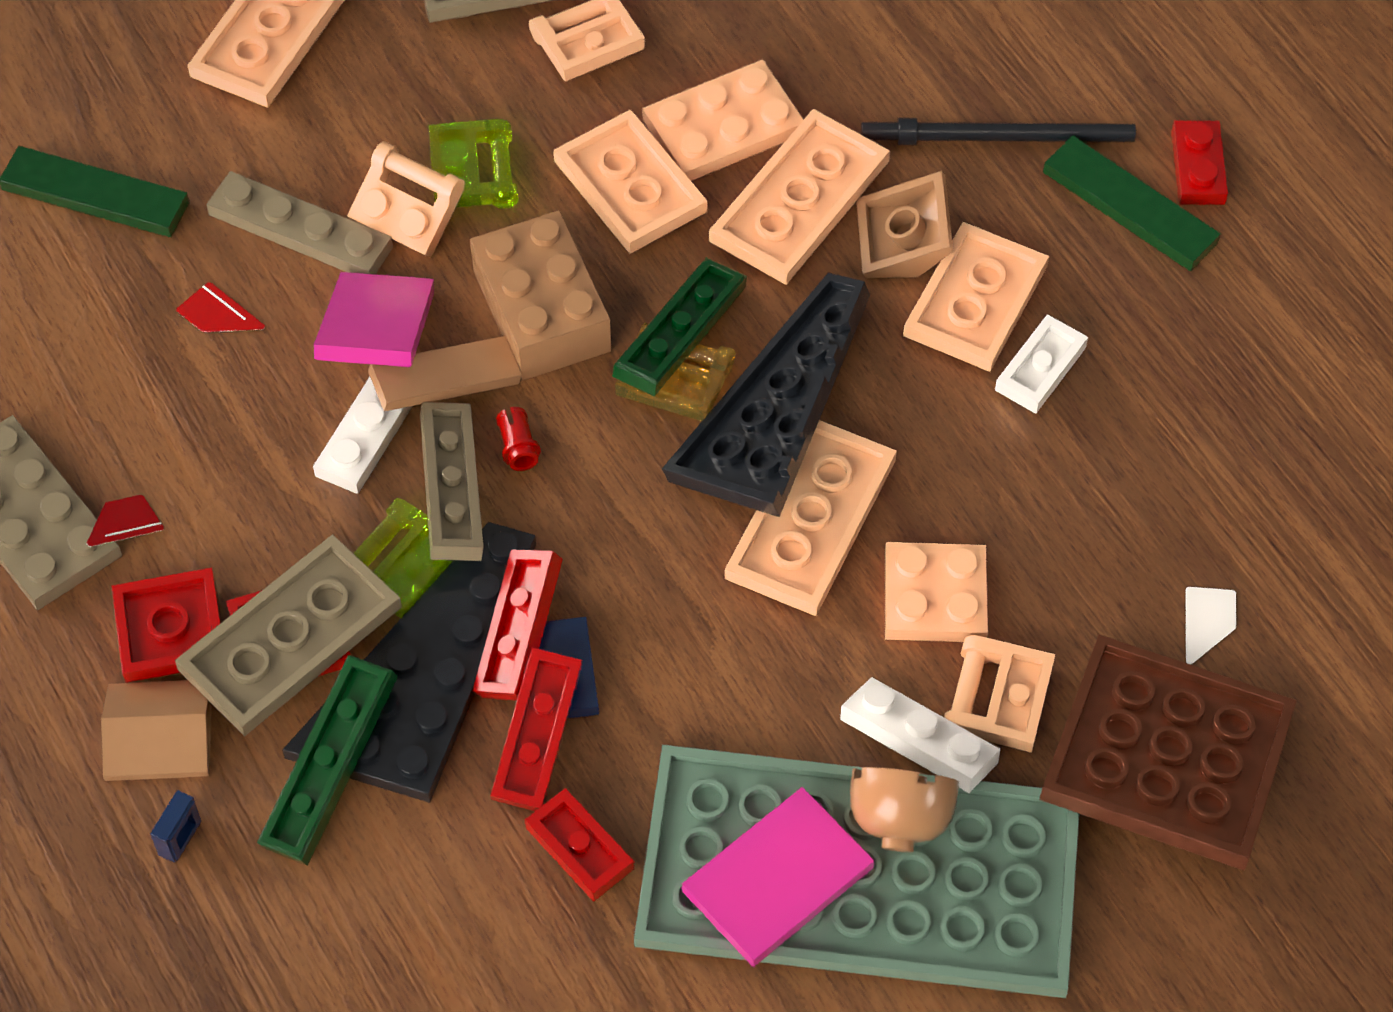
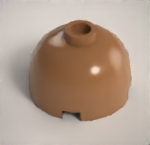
[850,767,959,852]

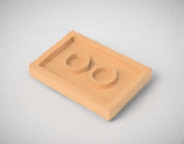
[642,60,804,181]
[554,109,707,254]
[903,222,1049,372]

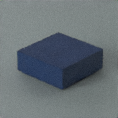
[150,790,202,863]

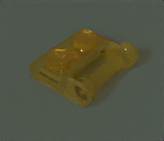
[615,322,736,421]

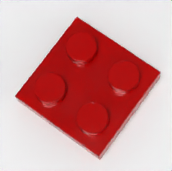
[111,567,222,683]

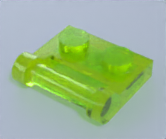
[428,119,519,209]
[353,498,453,618]

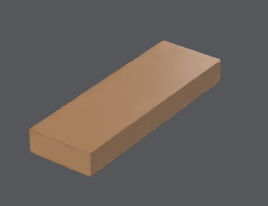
[368,336,522,412]

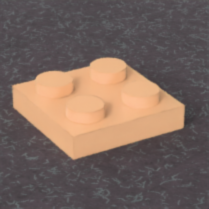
[885,542,988,642]

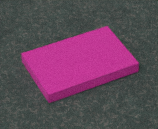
[314,272,434,367]
[682,787,874,967]

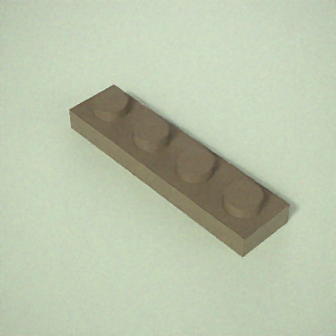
[206,171,393,274]
[420,402,483,561]

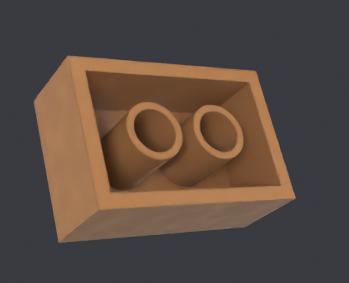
[470,210,611,381]

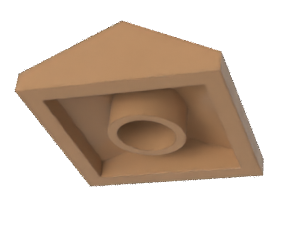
[857,171,953,279]
[101,680,212,781]

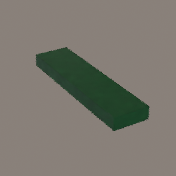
[1043,135,1221,272]
[0,145,189,238]
[612,258,747,397]
[257,655,398,866]

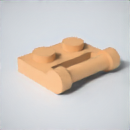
[529,0,645,82]
[347,141,465,257]
[944,635,1055,752]

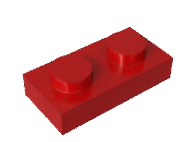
[1171,121,1228,205]
[525,788,634,902]

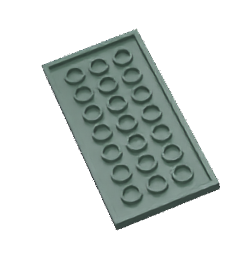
[634,745,1079,998]

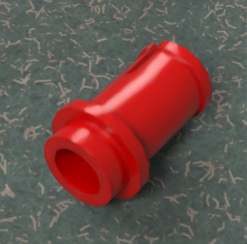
[496,407,541,471]

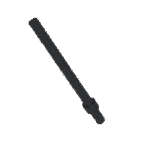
[861,118,1136,145]

